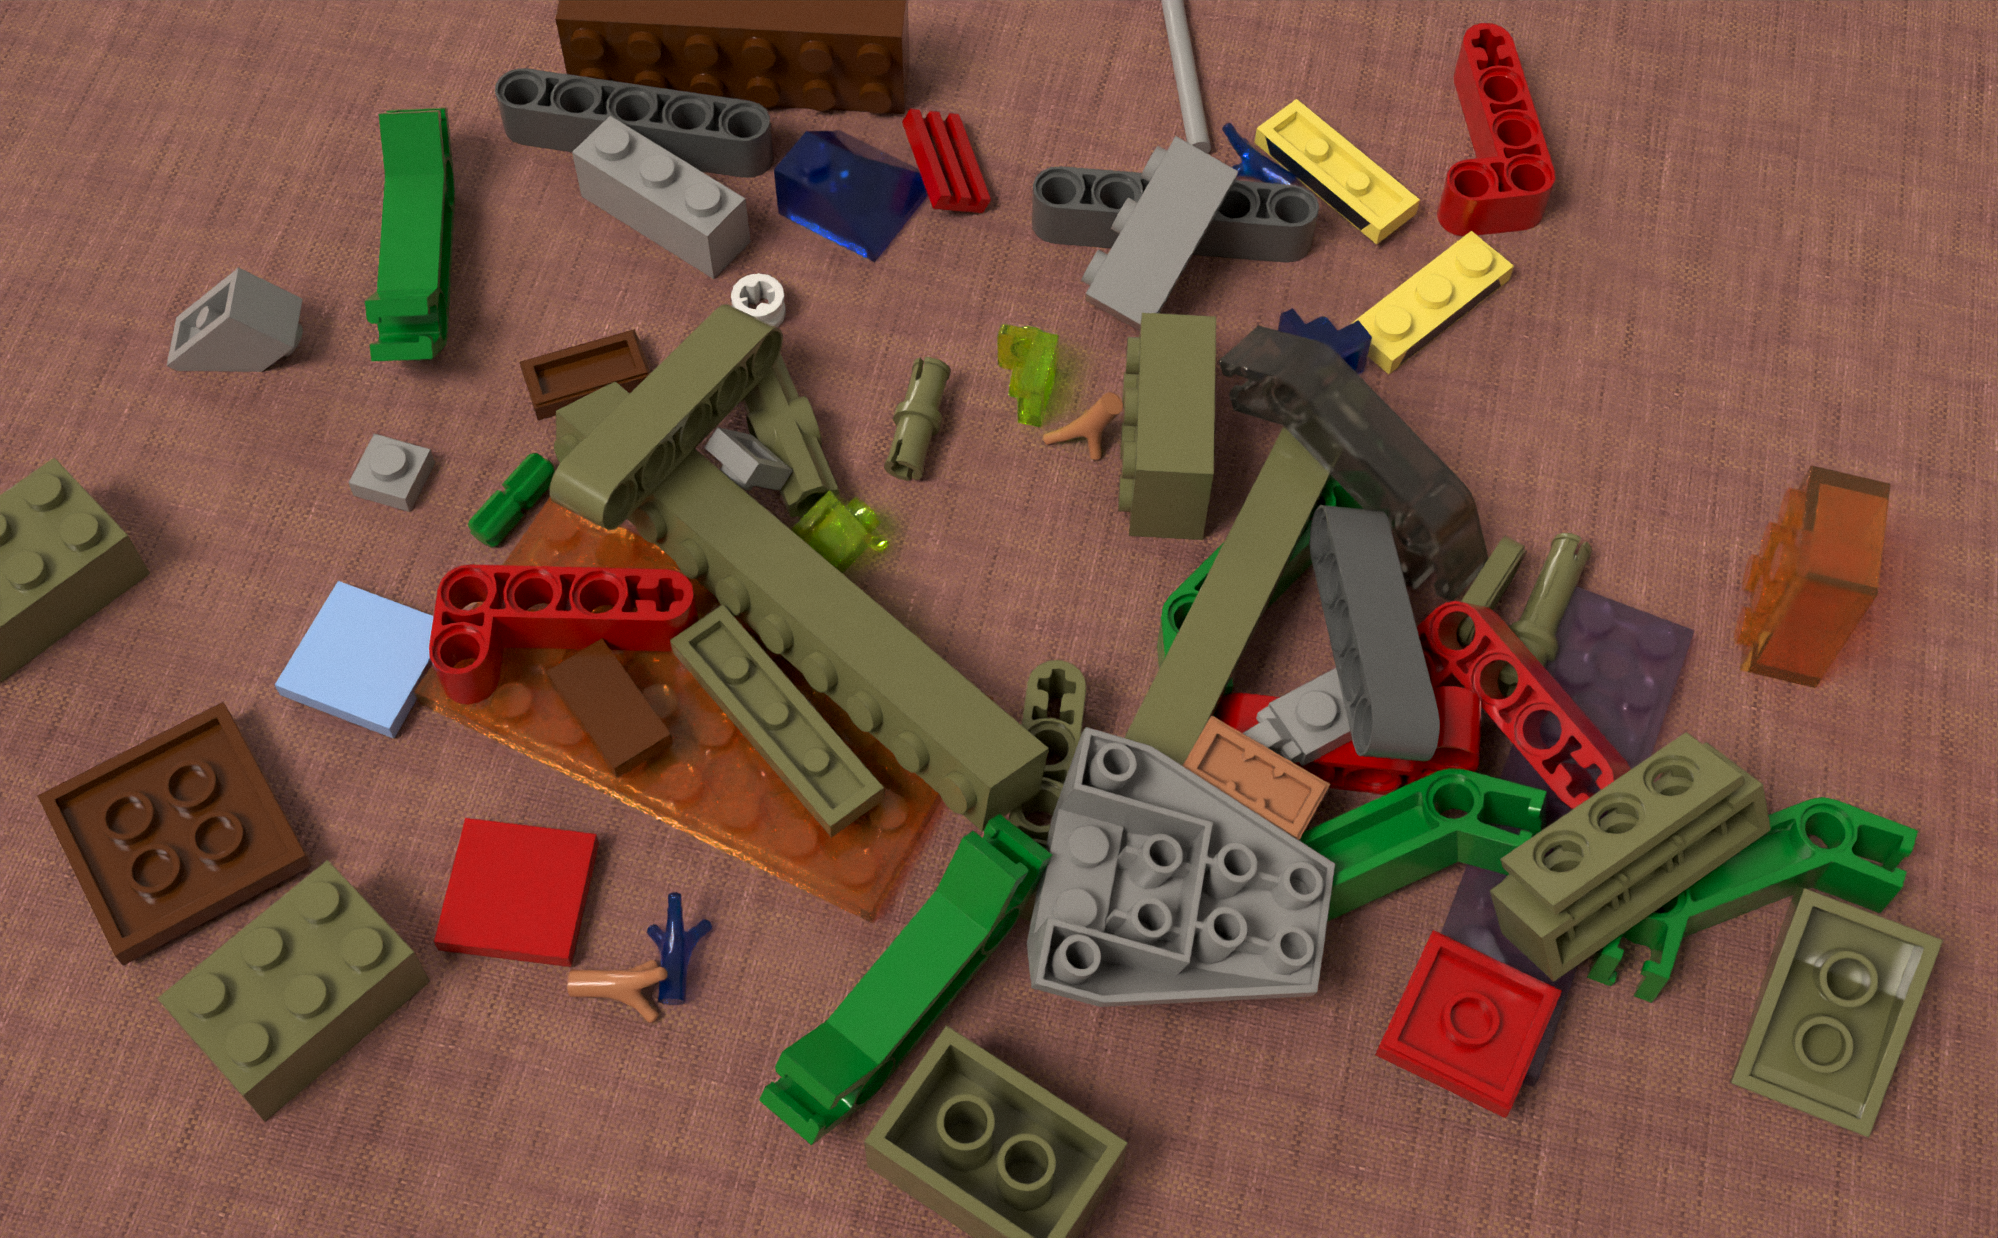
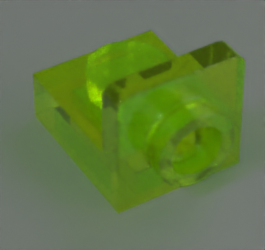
[997,324,1059,428]
[791,490,889,574]

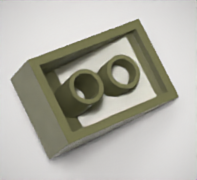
[1730,887,1943,1137]

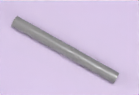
[1161,0,1211,153]

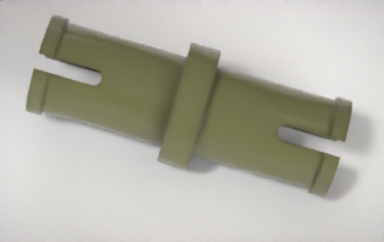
[884,357,951,481]

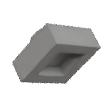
[704,427,793,491]
[348,433,435,512]

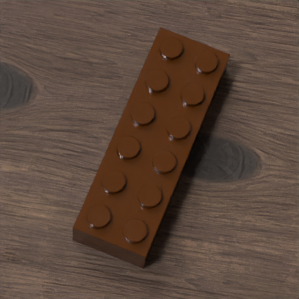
[555,0,910,114]

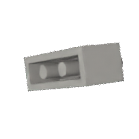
[572,116,751,279]
[1081,136,1239,331]

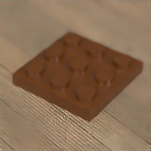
[37,701,312,966]

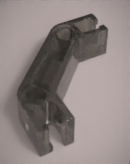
[1219,325,1489,601]

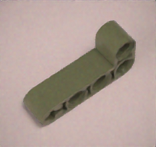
[1009,660,1086,921]

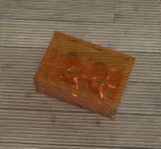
[1734,465,1891,688]

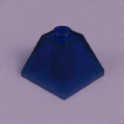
[774,130,928,262]

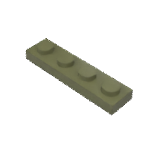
[670,604,885,838]

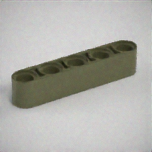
[549,304,783,531]

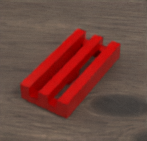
[902,109,991,213]

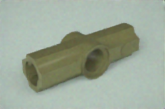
[741,354,840,520]

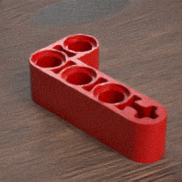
[1437,23,1555,236]
[429,564,699,705]
[1417,601,1631,809]
[1215,686,1481,795]

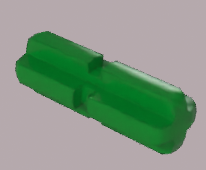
[468,453,555,547]

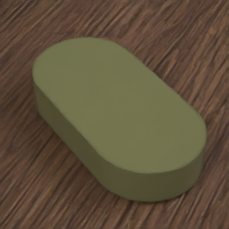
[1456,535,1527,647]

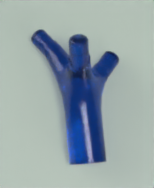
[1222,123,1297,185]
[647,892,712,1005]

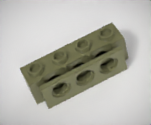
[1490,732,1771,982]

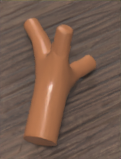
[1043,392,1123,460]
[567,960,668,1023]

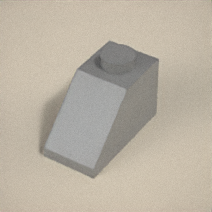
[167,267,303,372]

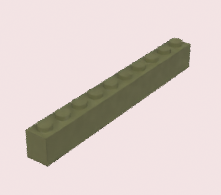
[554,382,1049,831]

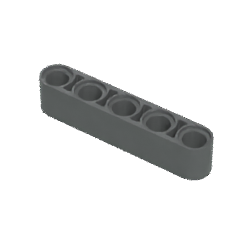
[495,68,774,178]
[1031,166,1319,263]
[1309,505,1440,761]

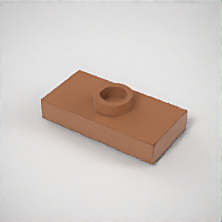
[1182,716,1330,840]

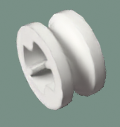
[731,273,786,328]

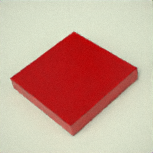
[434,818,599,967]
[1375,930,1562,1118]

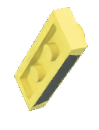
[1254,99,1420,244]
[1347,231,1514,374]

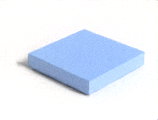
[275,581,434,739]

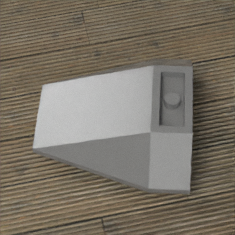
[1027,727,1335,1007]

